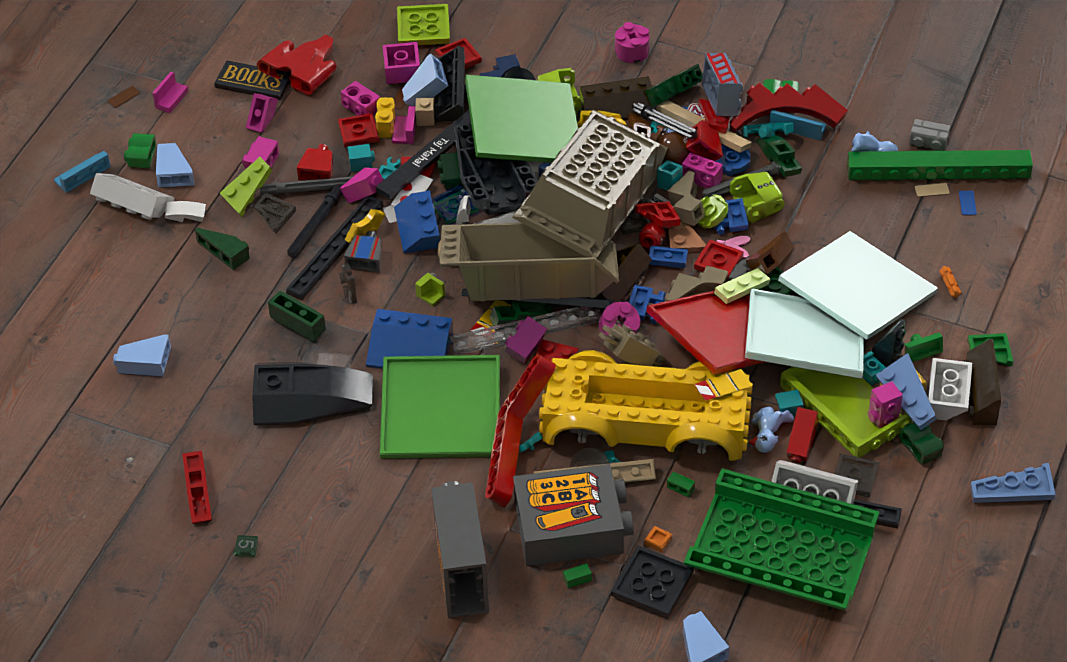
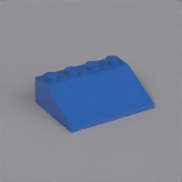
[366,309,453,369]

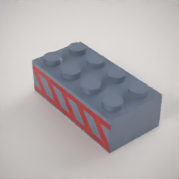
[702,53,743,116]

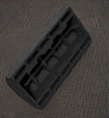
[434,46,465,121]

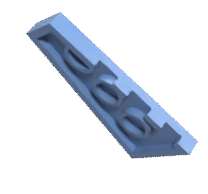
[876,353,937,430]
[970,463,1056,503]

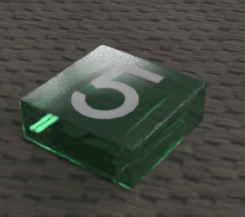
[234,535,259,557]

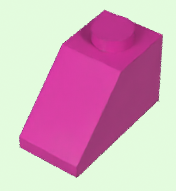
[246,94,278,132]
[340,168,383,203]

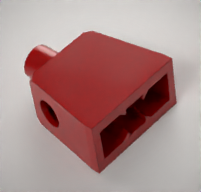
[686,120,723,161]
[297,144,334,181]

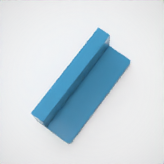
[770,110,826,141]
[54,151,111,193]

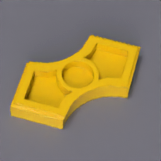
[345,209,385,243]

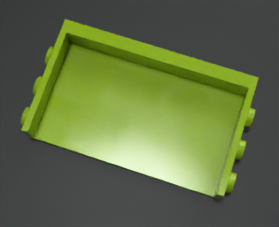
[780,366,912,459]

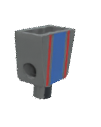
[344,231,382,273]

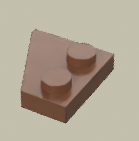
[668,222,706,253]

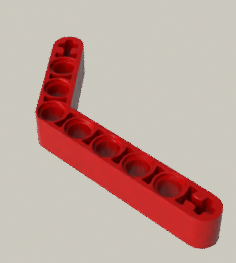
[485,354,556,507]

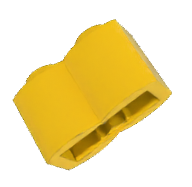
[375,98,396,138]

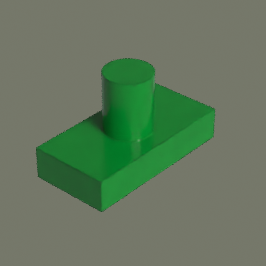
[905,333,943,362]

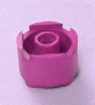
[615,22,650,63]
[599,302,640,334]

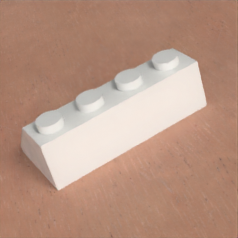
[90,173,175,220]
[772,460,859,504]

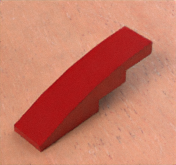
[182,450,212,524]

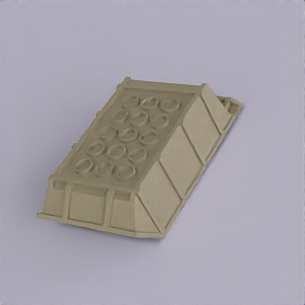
[512,110,668,259]
[440,223,619,301]

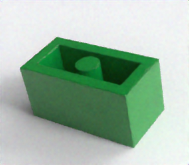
[667,472,695,498]
[563,563,592,588]

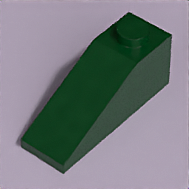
[195,228,250,270]

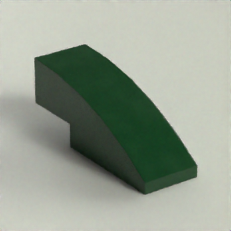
[490,301,554,330]

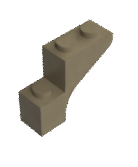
[668,171,705,226]
[664,266,728,302]

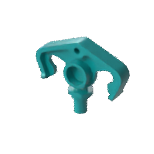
[742,122,794,138]

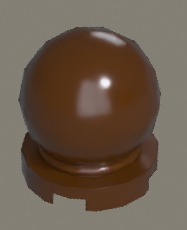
[650,125,691,166]

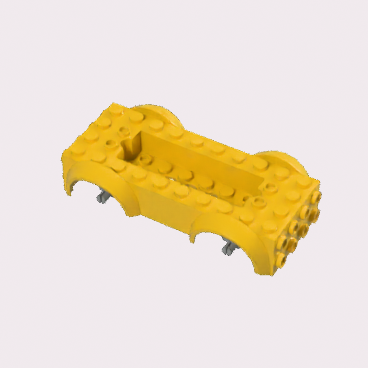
[539,350,753,461]

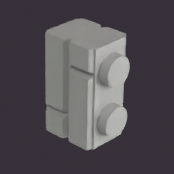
[909,119,950,151]

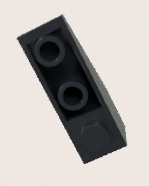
[872,319,906,368]

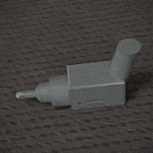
[728,256,750,281]

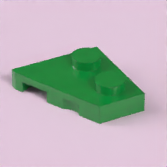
[967,333,1014,366]

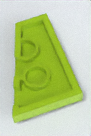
[220,157,272,217]

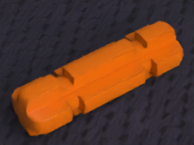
[939,266,961,298]

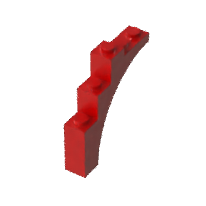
[729,82,848,134]

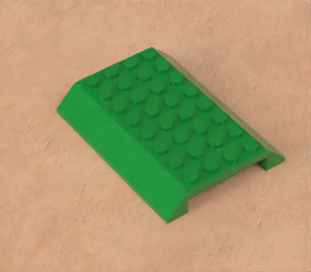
[684,469,879,611]

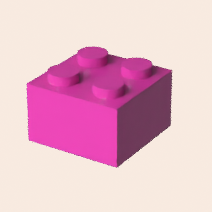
[383,42,420,84]

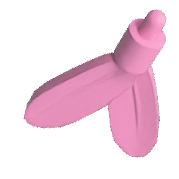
[717,236,750,259]

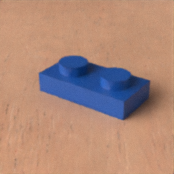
[649,246,688,268]

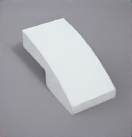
[456,196,471,225]
[165,201,206,222]

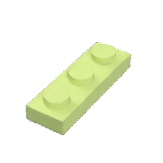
[714,268,770,304]

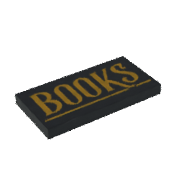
[214,60,291,100]

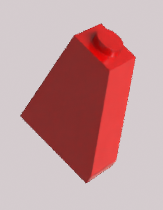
[786,407,819,463]

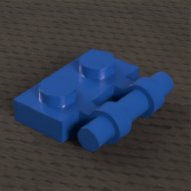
[714,198,749,235]
[629,285,666,324]

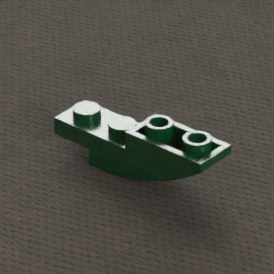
[645,64,703,107]
[756,135,802,177]

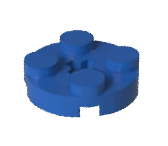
[715,145,750,176]

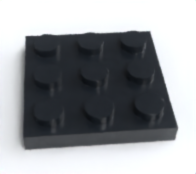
[611,545,694,618]

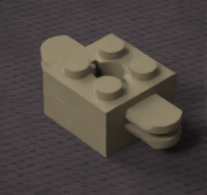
[598,324,666,367]

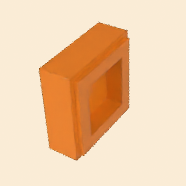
[644,526,672,553]

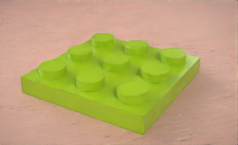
[397,4,450,45]

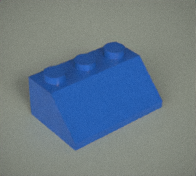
[394,190,440,254]

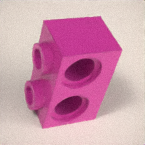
[341,81,381,116]
[682,152,723,189]

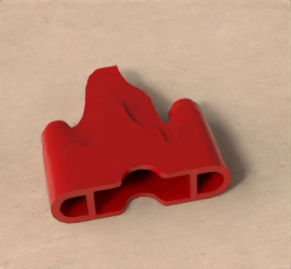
[257,34,337,95]

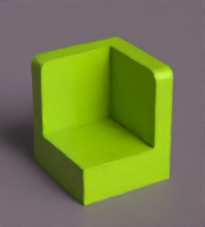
[415,273,446,306]

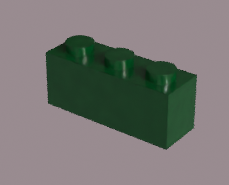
[268,291,326,342]

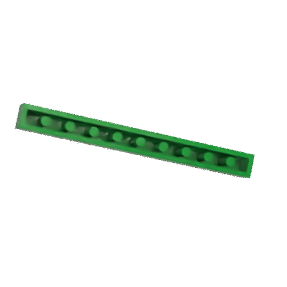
[847,150,1033,180]

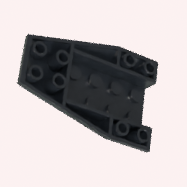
[454,123,538,215]
[252,362,373,425]

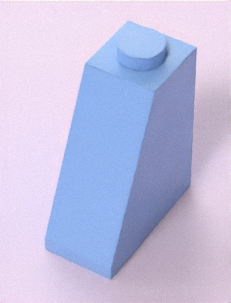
[402,54,448,106]
[156,143,195,187]
[113,335,171,376]
[683,611,729,662]

